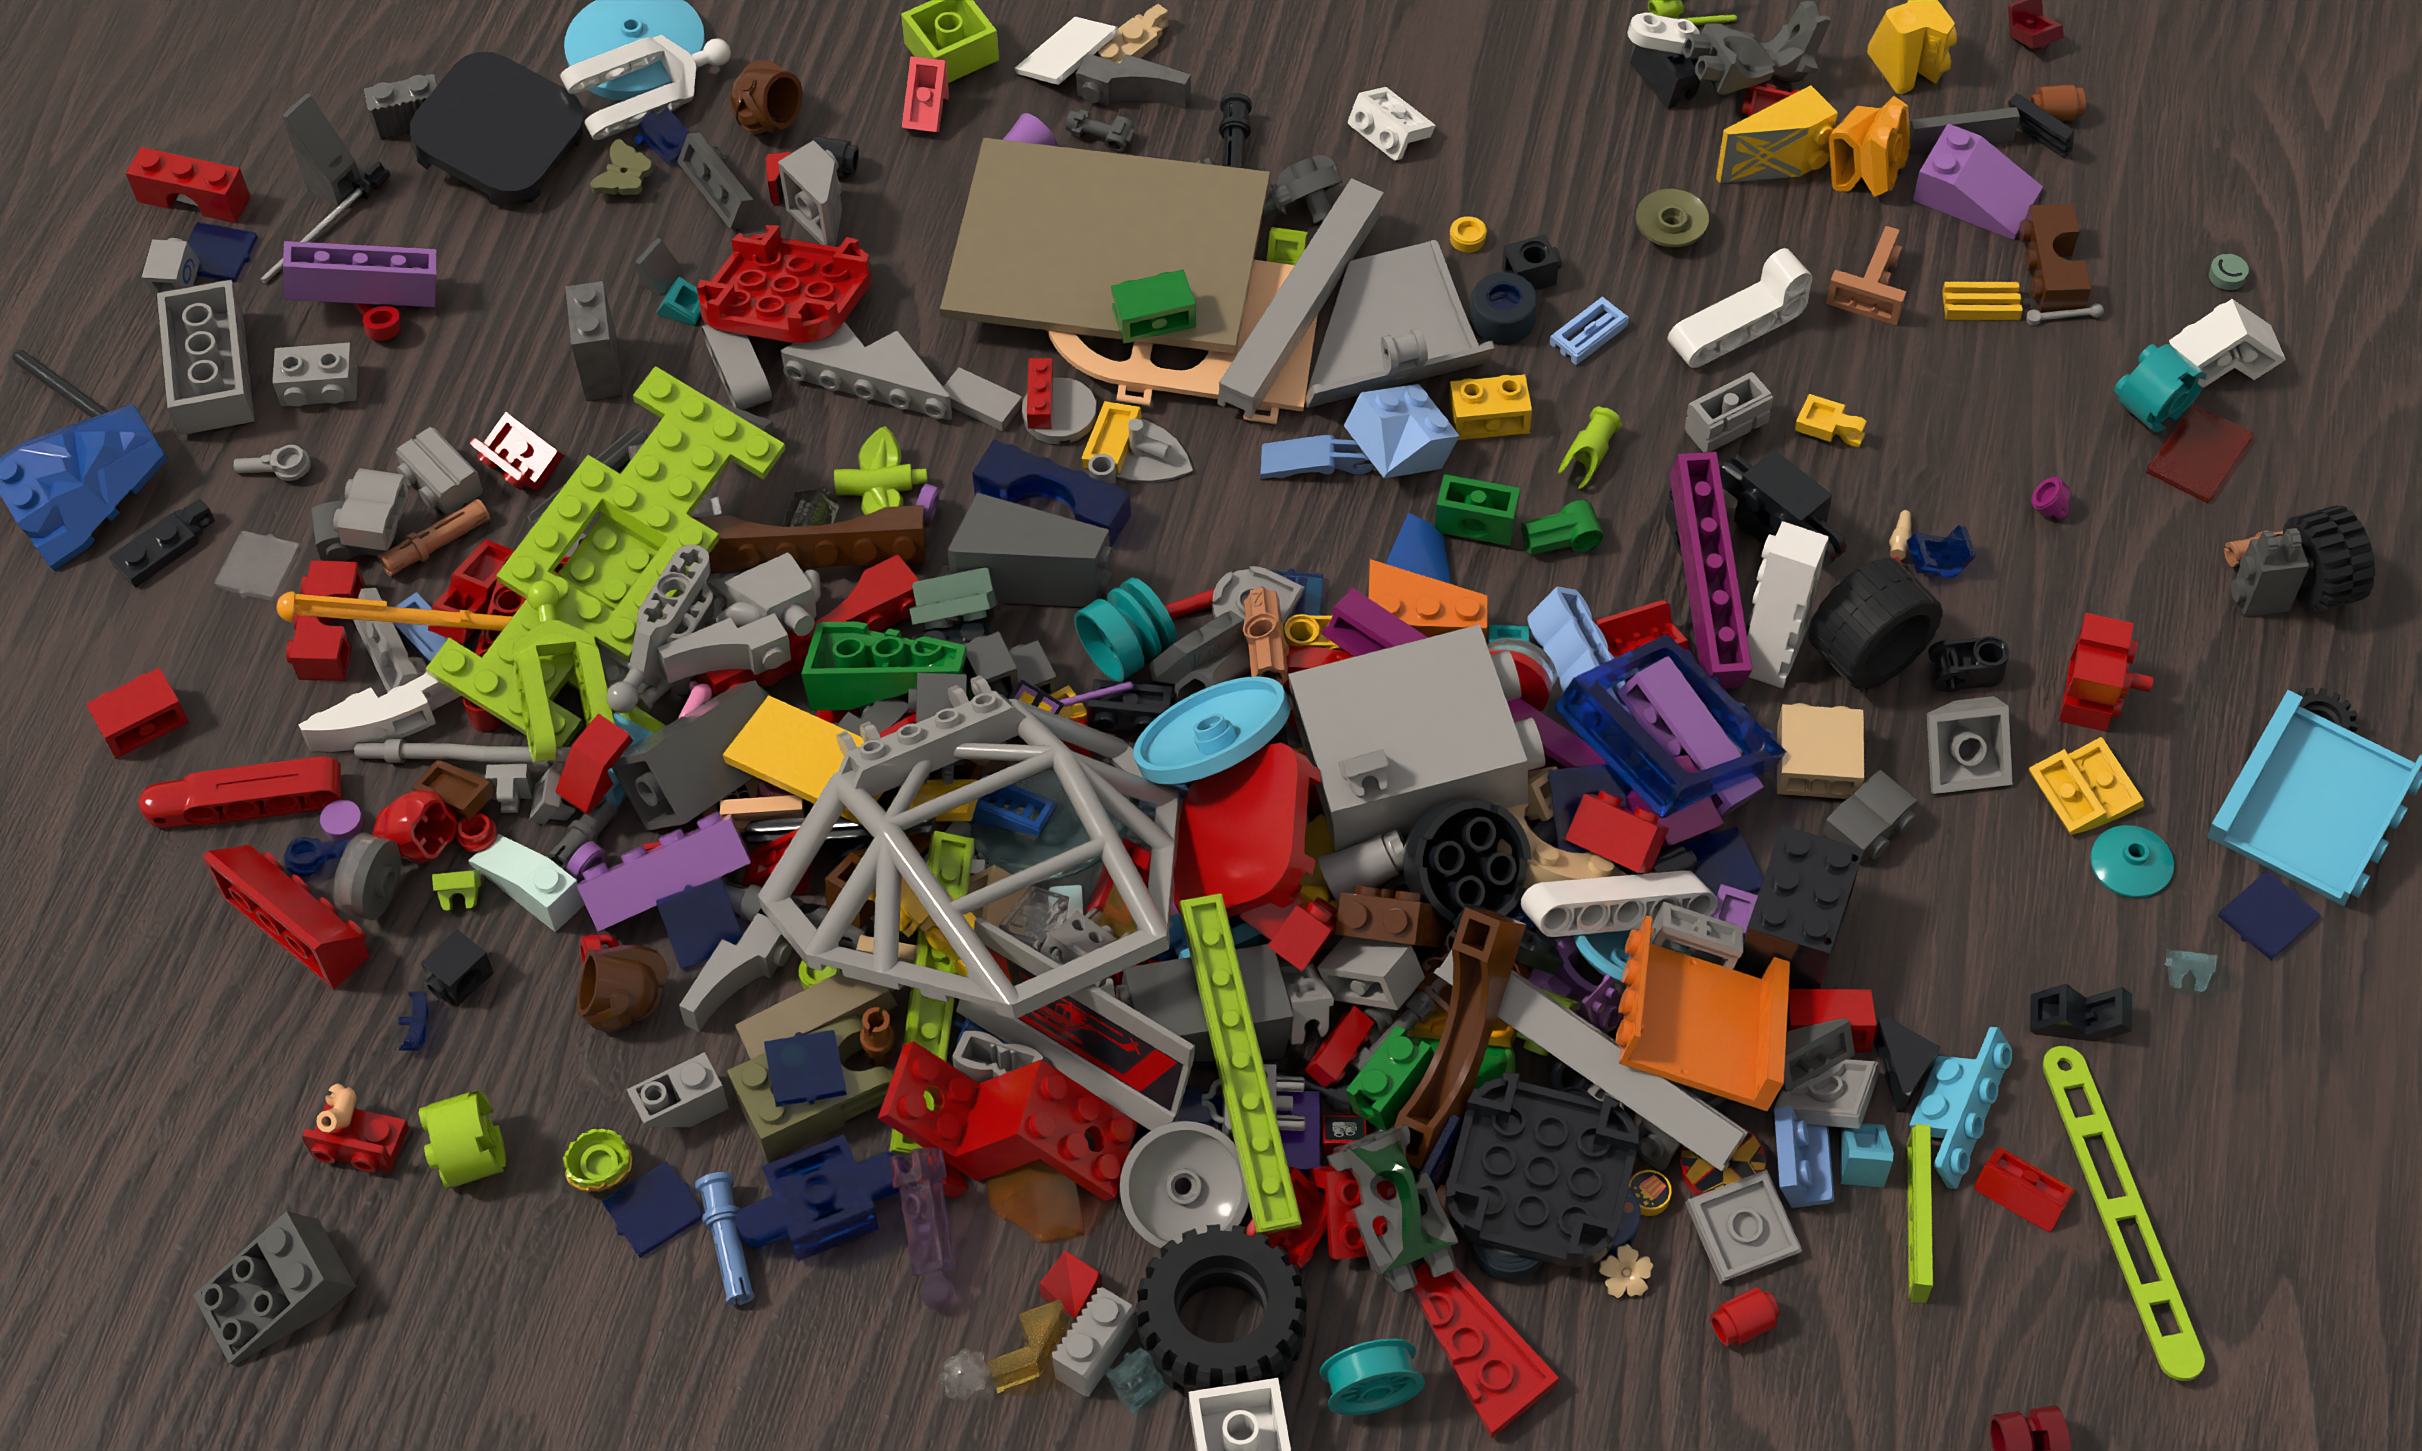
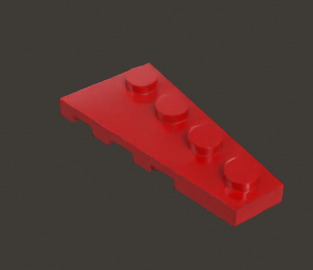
[1410,1262,1559,1439]

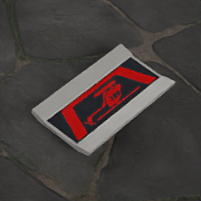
[956,917,1195,1130]

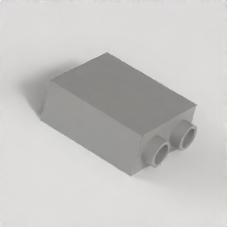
[1288,625,1545,851]

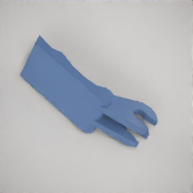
[1260,435,1373,480]

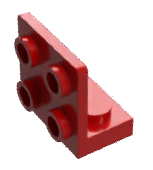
[1309,1165,1397,1260]

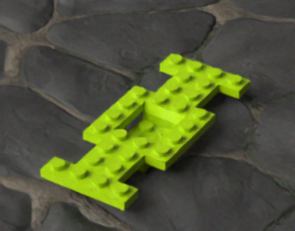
[425,366,785,747]

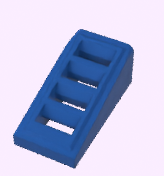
[971,774,1057,836]

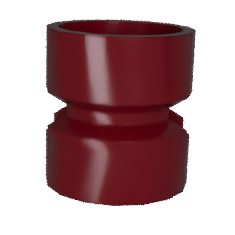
[1990,1405,2071,1451]

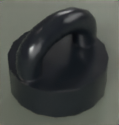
[1547,1057,1592,1091]

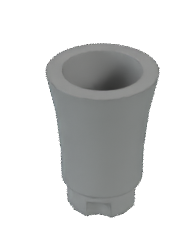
[1318,829,1406,904]

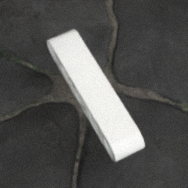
[1521,871,1718,937]

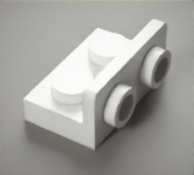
[1348,87,1436,161]

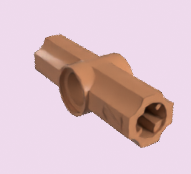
[1243,587,1289,686]

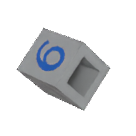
[141,238,200,296]

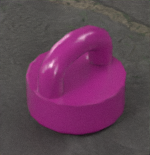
[2031,477,2071,519]

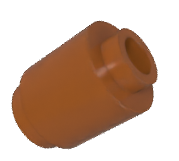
[2029,84,2086,121]

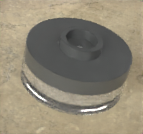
[333,833,401,921]

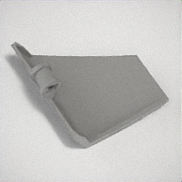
[1304,240,1495,408]

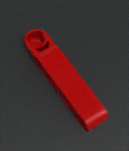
[138,756,341,828]

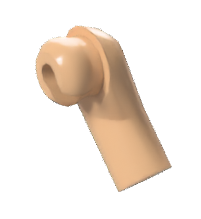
[316,1084,357,1132]

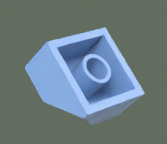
[1344,384,1459,478]

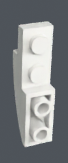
[298,672,461,752]

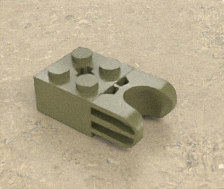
[727,1015,893,1162]

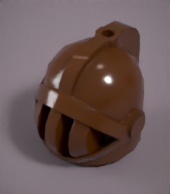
[730,60,803,136]
[576,945,667,1032]

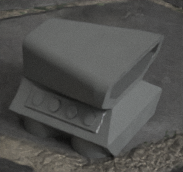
[1149,610,1251,705]

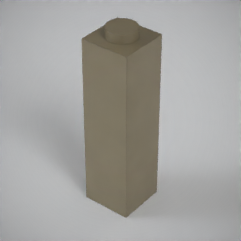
[735,971,898,1059]

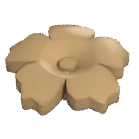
[1599,1244,1653,1298]

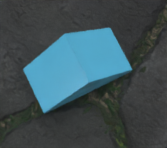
[1840,1123,1894,1188]

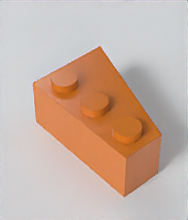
[1368,559,1487,641]

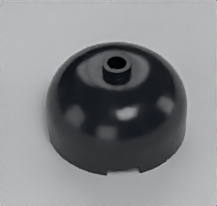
[1403,799,1531,924]

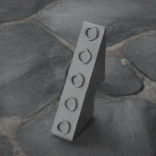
[781,322,952,420]

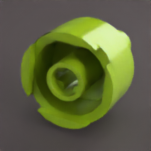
[419,1089,506,1188]

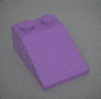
[1913,123,2043,240]

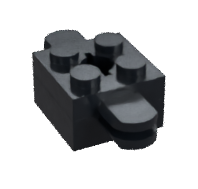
[1719,449,1846,568]

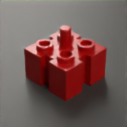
[2058,613,2154,732]

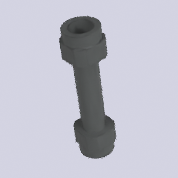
[1350,990,1438,1074]

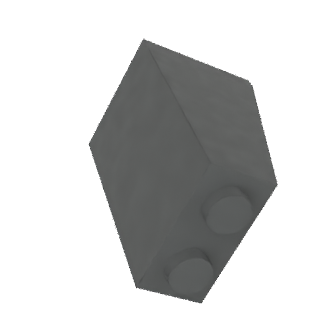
[948,493,1115,607]
[611,680,768,831]
[1116,944,1294,1062]

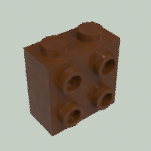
[1335,886,1448,948]

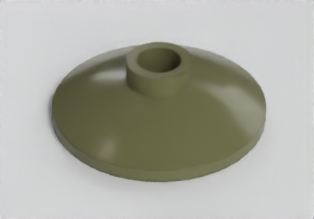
[1636,189,1709,247]

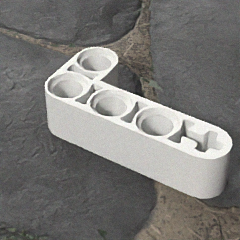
[1667,248,1812,368]

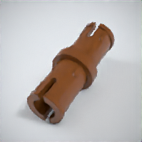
[860,1007,894,1067]

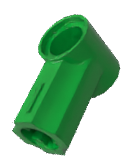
[1521,500,1604,555]

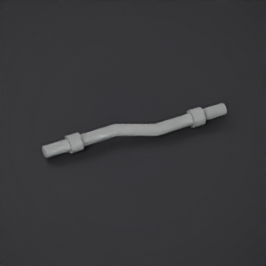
[354,739,571,767]

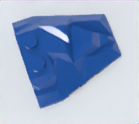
[0,404,168,571]

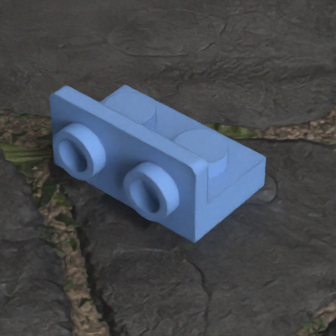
[1774,1106,1835,1208]

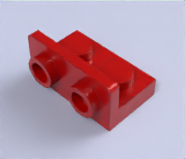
[302,1102,409,1173]

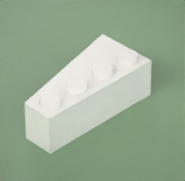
[1747,521,1829,689]

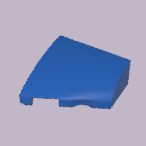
[1385,513,1451,584]

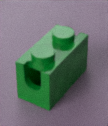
[1111,269,1196,344]
[1346,1025,1434,1131]

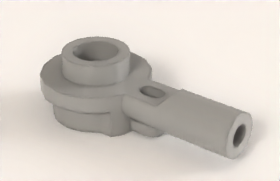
[234,445,311,481]

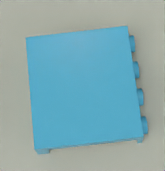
[2207,690,2422,906]

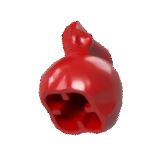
[363,789,458,864]

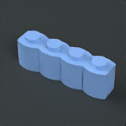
[1528,587,1636,741]

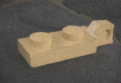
[1094,4,1169,63]

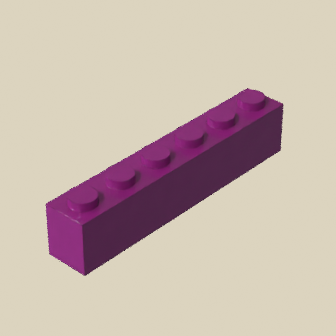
[1669,452,1752,690]

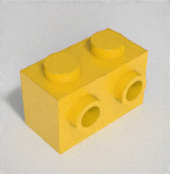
[1449,374,1532,440]

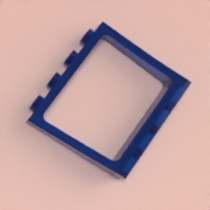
[1553,634,1787,819]

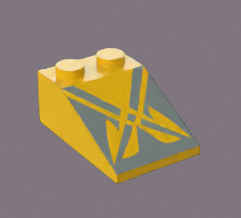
[1716,86,1838,183]

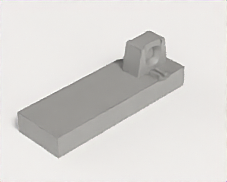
[353,588,427,692]

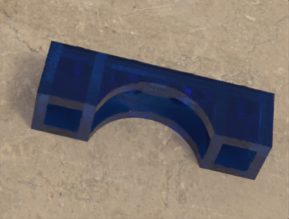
[972,440,1131,547]

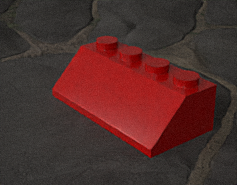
[202,845,370,990]

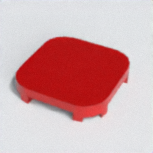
[697,225,872,343]
[1174,743,1321,918]

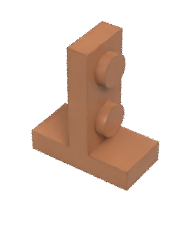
[1826,226,1907,326]

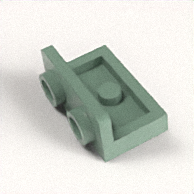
[909,567,997,629]

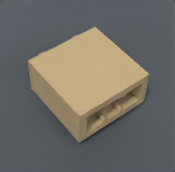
[1777,703,1864,799]

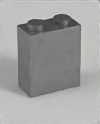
[565,281,623,401]

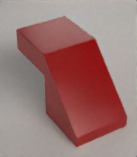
[555,713,633,815]

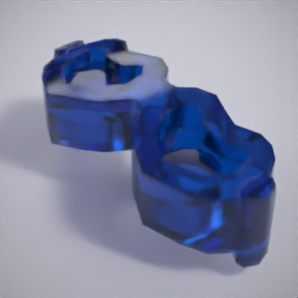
[398,992,429,1051]

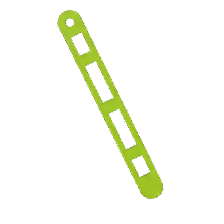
[2042,1046,2205,1381]

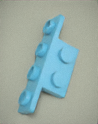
[1909,1027,2012,1189]

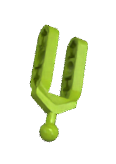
[512,580,614,763]

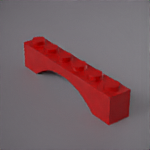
[696,555,919,699]

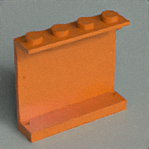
[1615,915,1790,1111]

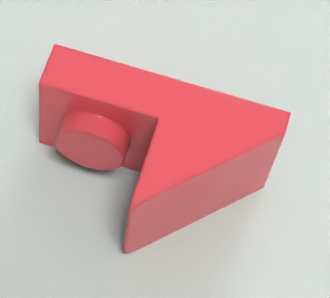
[902,56,949,133]

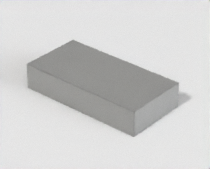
[943,367,1023,431]

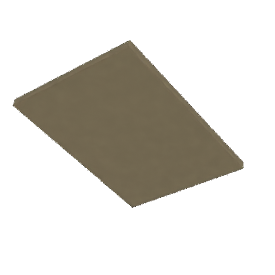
[940,138,1270,354]

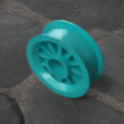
[1320,1339,1425,1416]

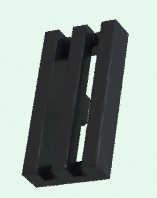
[2008,93,2074,159]

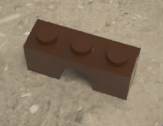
[2019,204,2091,313]

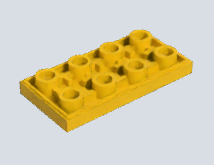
[723,696,884,825]

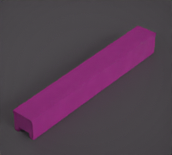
[1321,587,1617,806]

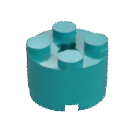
[2113,344,2207,432]

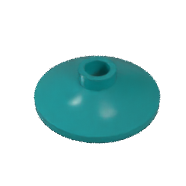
[2090,825,2174,898]

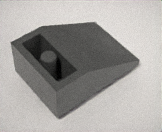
[193,1211,356,1365]

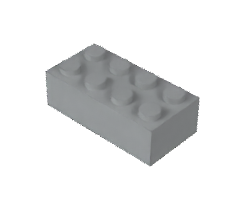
[157,279,255,436]

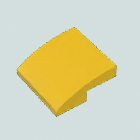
[2029,737,2144,835]

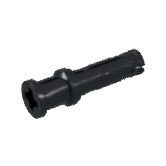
[1219,93,1252,168]

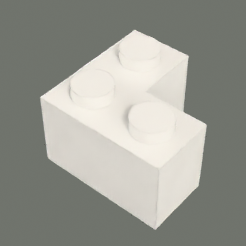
[2169,299,2286,388]

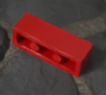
[1027,358,1053,429]
[1304,1005,1374,1088]

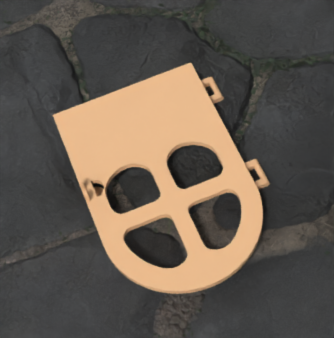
[1047,259,1318,425]

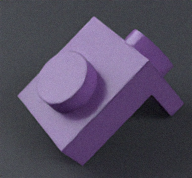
[1711,884,1758,943]

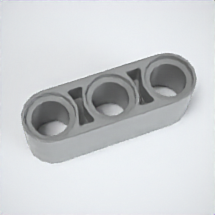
[701,324,772,410]

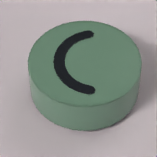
[2209,254,2249,291]

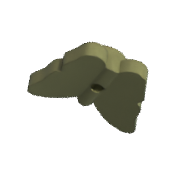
[590,139,653,195]

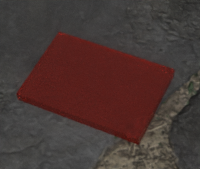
[2146,403,2253,504]

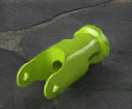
[1558,406,1623,490]

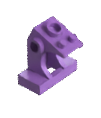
[1528,936,1624,1034]

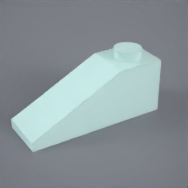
[468,834,585,932]

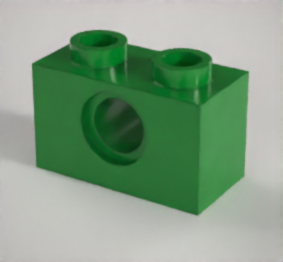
[1435,474,1520,546]

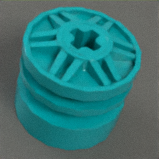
[1074,577,1177,682]

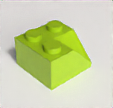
[901,0,999,83]

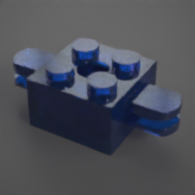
[736,1134,905,1262]

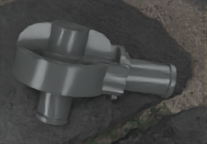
[1263,155,1343,224]

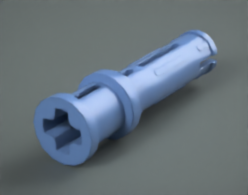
[695,1172,755,1306]

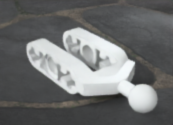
[560,35,731,140]

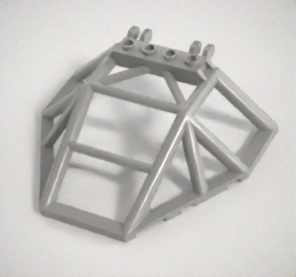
[758,675,1181,1019]

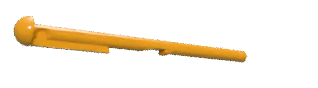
[277,591,512,631]

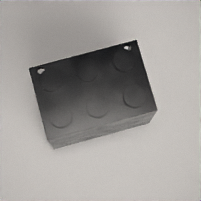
[1737,825,1864,989]

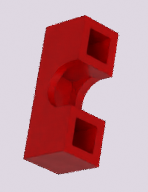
[125,147,250,223]
[286,561,365,681]

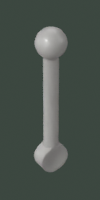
[2026,303,2104,326]

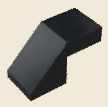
[2030,983,2132,1042]

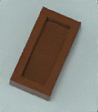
[411,759,497,820]

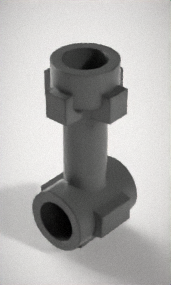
[1066,109,1135,152]

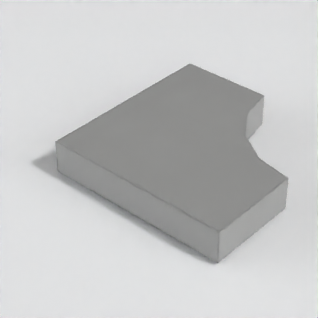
[1775,1059,1880,1129]

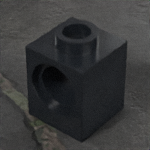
[1502,234,1562,291]
[421,929,494,1006]

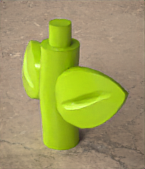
[834,426,928,515]

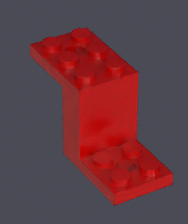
[878,1041,1138,1201]

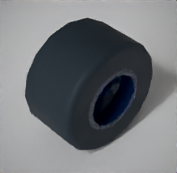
[1470,272,1537,344]

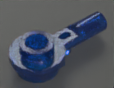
[284,835,366,877]

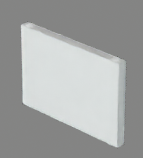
[1015,17,1119,85]

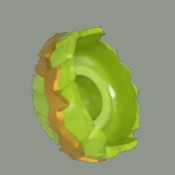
[563,1129,632,1193]

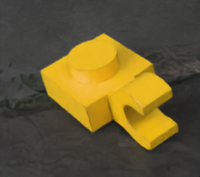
[1795,394,1867,447]

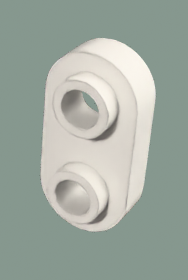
[1627,13,1700,54]

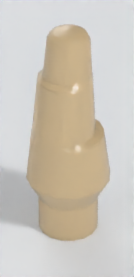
[1889,510,1912,560]

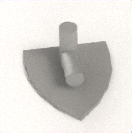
[1116,418,1193,483]

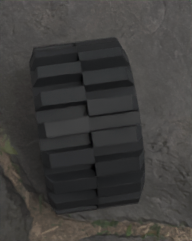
[2281,505,2375,612]

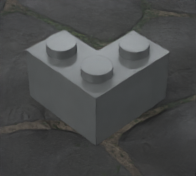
[964,632,1058,699]

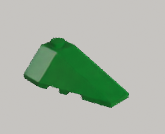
[801,621,967,711]

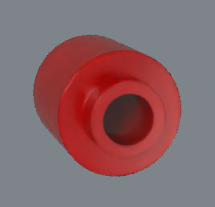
[1710,1287,1780,1347]

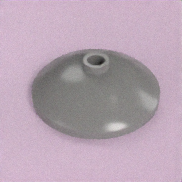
[1120,1121,1249,1248]

